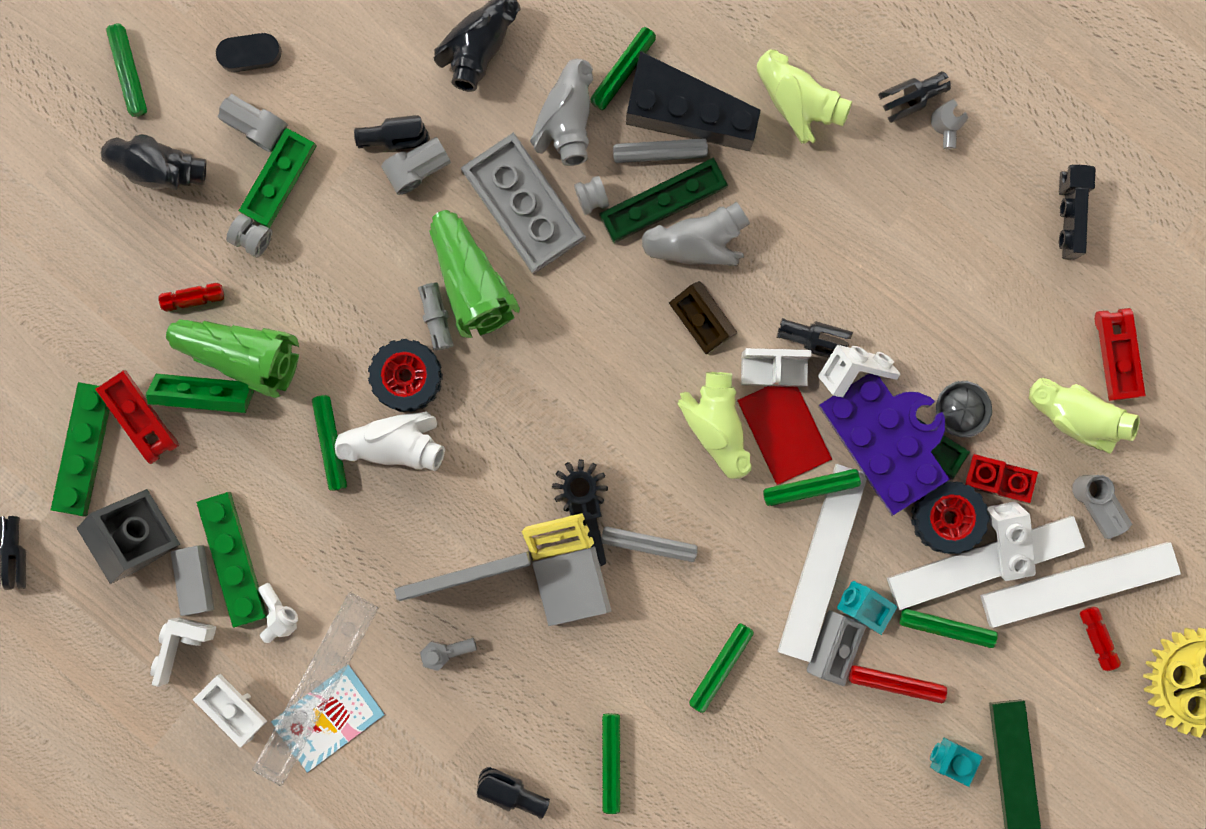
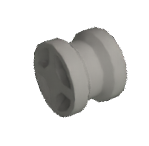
[574,176,609,215]

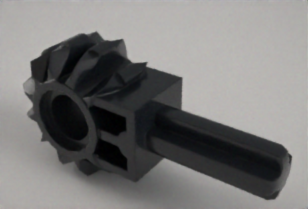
[552,459,608,566]

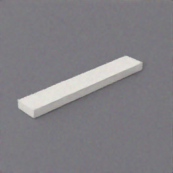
[778,464,867,662]
[887,516,1085,610]
[980,542,1181,628]

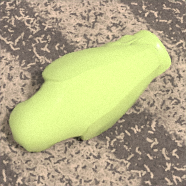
[757,49,852,144]
[677,372,752,479]
[1029,378,1140,454]

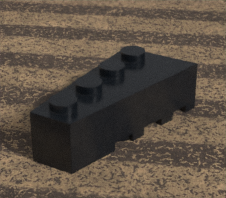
[626,51,761,152]

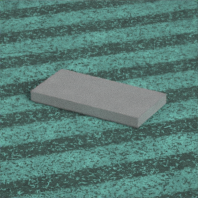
[461,132,586,274]
[394,551,533,601]

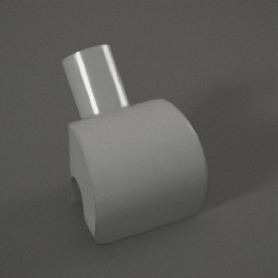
[931,99,968,150]

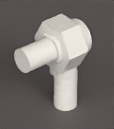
[258,583,298,643]

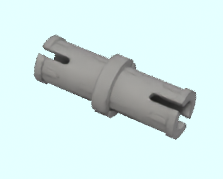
[418,283,454,351]

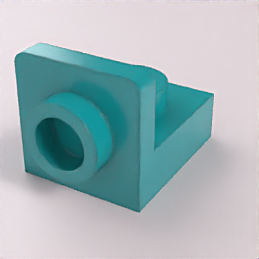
[837,581,898,635]
[930,737,983,787]

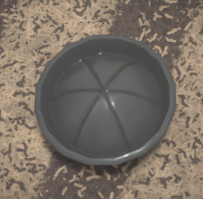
[935,381,992,437]

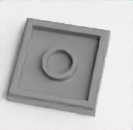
[532,546,611,626]

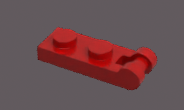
[1094,308,1146,401]
[95,370,179,464]

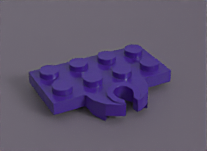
[818,373,950,516]

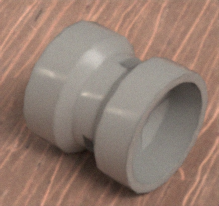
[226,214,272,258]

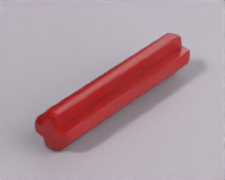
[849,665,948,704]

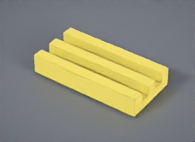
[521,513,594,560]

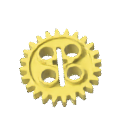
[1143,628,1206,738]

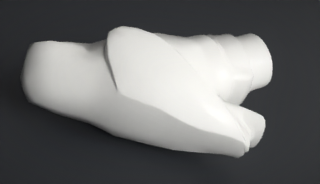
[335,411,445,471]

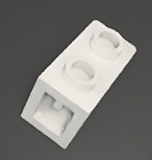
[818,345,901,397]
[987,501,1036,581]
[150,617,216,687]

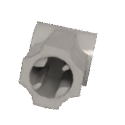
[218,94,288,153]
[381,137,451,195]
[1072,475,1133,539]

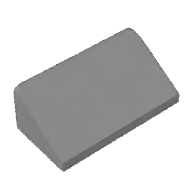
[171,545,214,616]
[807,611,866,686]

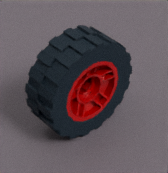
[368,339,443,412]
[911,481,989,554]

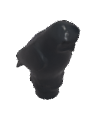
[433,0,521,92]
[100,134,207,190]

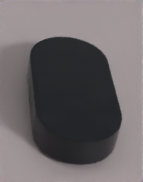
[216,33,282,72]

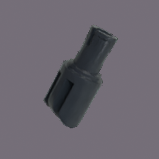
[878,71,951,123]
[354,115,430,151]
[776,318,853,358]
[0,516,26,590]
[476,767,550,819]

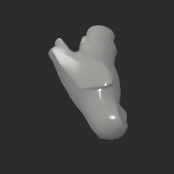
[530,59,593,166]
[642,202,750,266]

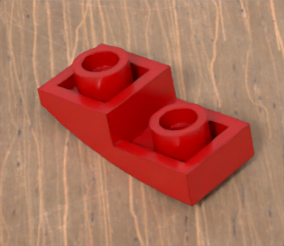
[965,454,1038,504]

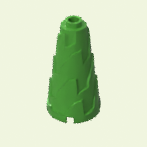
[429,210,520,338]
[166,319,299,398]

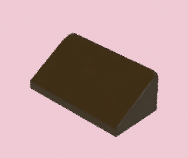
[669,281,737,354]

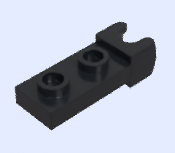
[1058,165,1096,260]

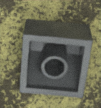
[77,489,180,584]

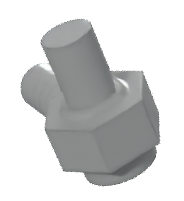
[420,638,477,671]

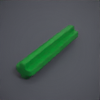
[106,23,147,117]
[590,27,656,110]
[312,395,347,491]
[763,469,861,506]
[899,609,998,648]
[689,623,754,713]
[602,713,620,814]

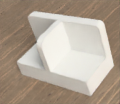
[741,348,811,387]
[193,674,267,748]

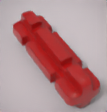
[158,282,224,312]
[1080,606,1121,671]

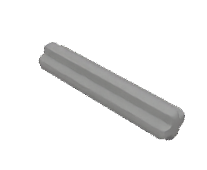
[613,139,708,163]
[601,527,698,562]

